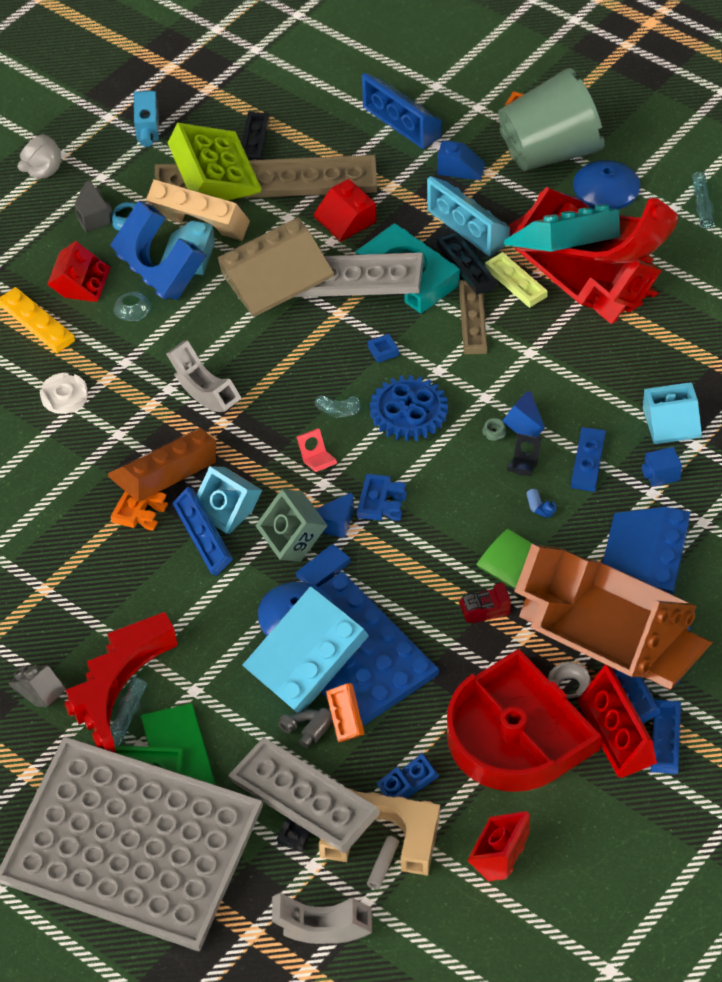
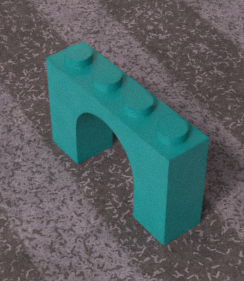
[356,223,460,314]

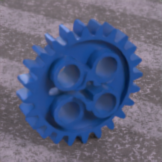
[370,375,448,442]

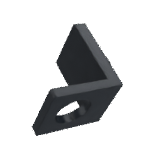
[507,433,542,476]

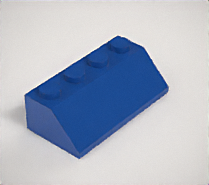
[362,73,442,149]

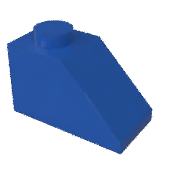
[438,140,485,181]

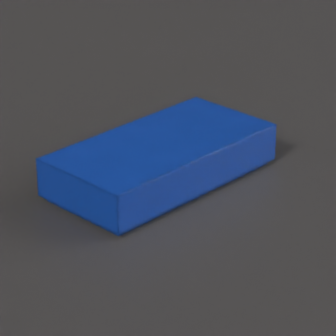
[296,544,350,587]

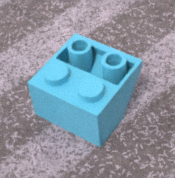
[643,382,702,444]

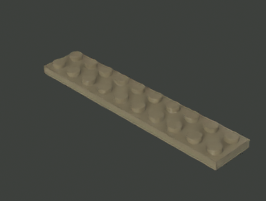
[155,155,377,198]

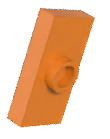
[326,683,365,742]

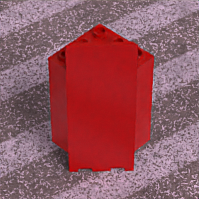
[508,187,662,324]

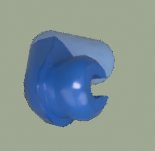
[526,489,557,518]

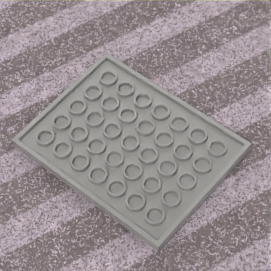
[0,737,263,952]

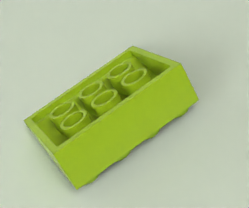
[168,123,262,201]

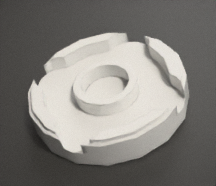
[40,373,88,414]

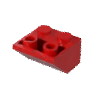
[47,241,111,302]

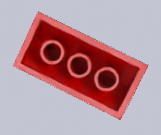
[577,664,657,778]

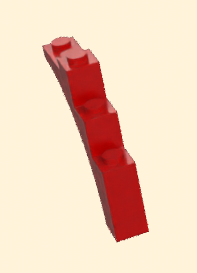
[64,612,178,753]

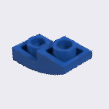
[376,753,439,798]

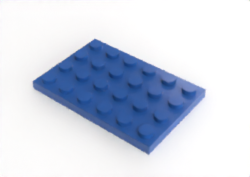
[294,572,439,726]

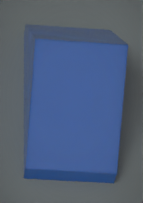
[502,391,545,443]
[316,493,354,538]

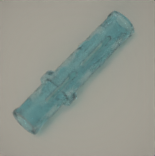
[692,172,714,229]
[111,678,147,746]

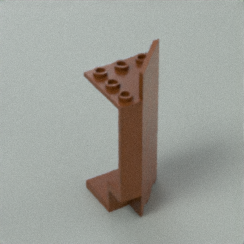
[514,544,713,690]

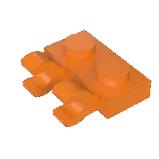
[111,491,168,530]

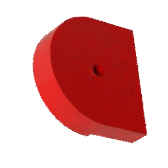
[447,649,602,792]

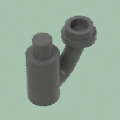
[278,708,333,748]

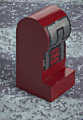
[459,582,511,623]

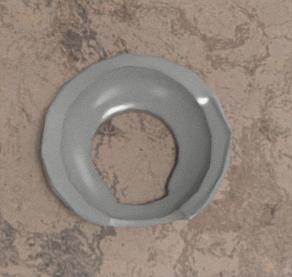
[547,661,591,699]

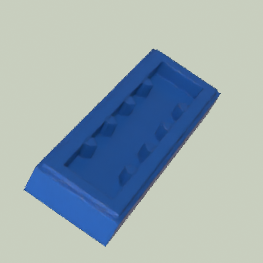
[571,427,606,492]
[604,664,661,723]
[651,700,681,774]

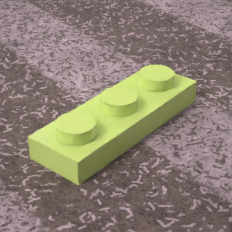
[485,252,547,308]

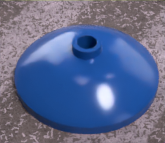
[573,160,640,209]
[258,582,334,636]

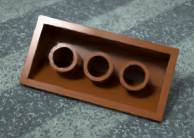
[108,428,216,502]

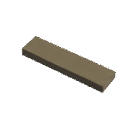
[459,280,487,355]

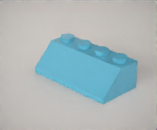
[427,176,510,257]

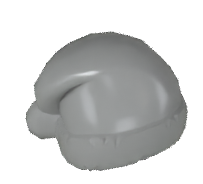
[17,134,61,179]

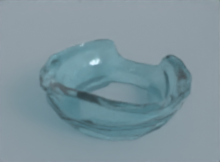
[113,291,151,321]

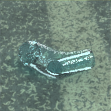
[314,395,361,418]

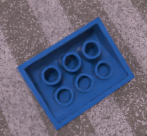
[602,507,691,595]

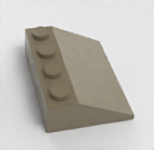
[218,217,335,317]

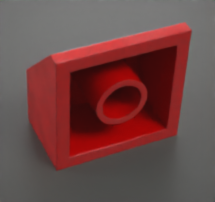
[314,179,376,242]
[467,811,530,881]

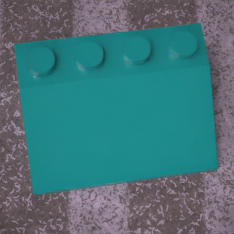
[504,204,620,252]

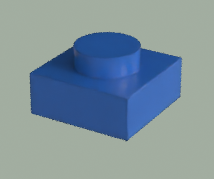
[368,334,399,363]

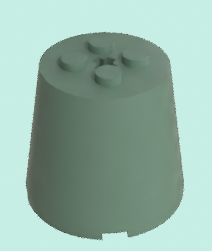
[498,68,604,171]

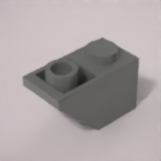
[75,180,112,233]
[8,665,66,707]

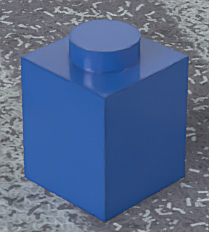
[642,447,682,487]

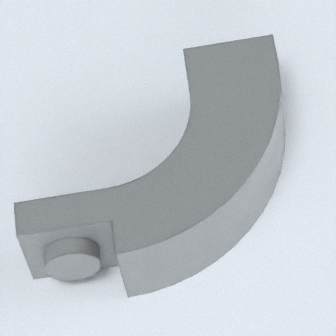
[166,340,242,412]
[272,893,372,944]

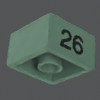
[255,489,327,562]

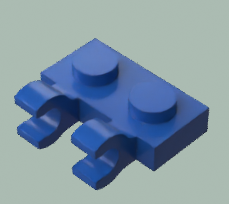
[357,474,407,521]

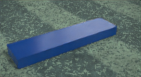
[172,487,233,576]

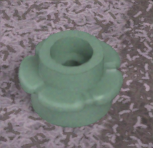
[482,418,506,441]

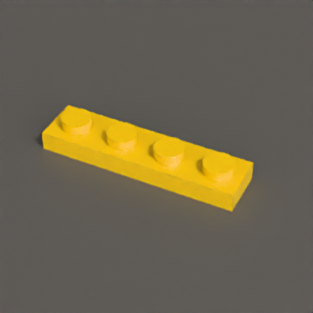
[0,287,75,353]

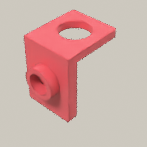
[297,428,337,472]

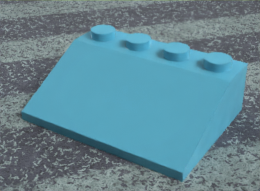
[242,586,369,713]

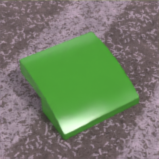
[476,529,533,590]

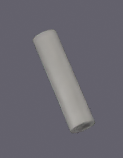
[367,836,399,890]

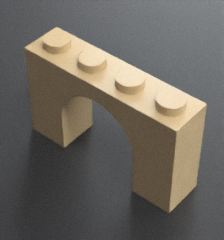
[146,180,250,241]
[319,788,440,876]

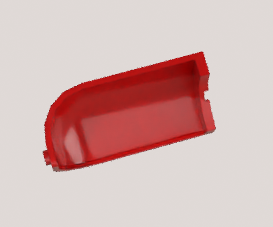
[512,198,679,264]

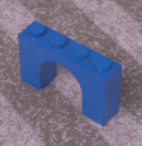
[110,201,207,300]

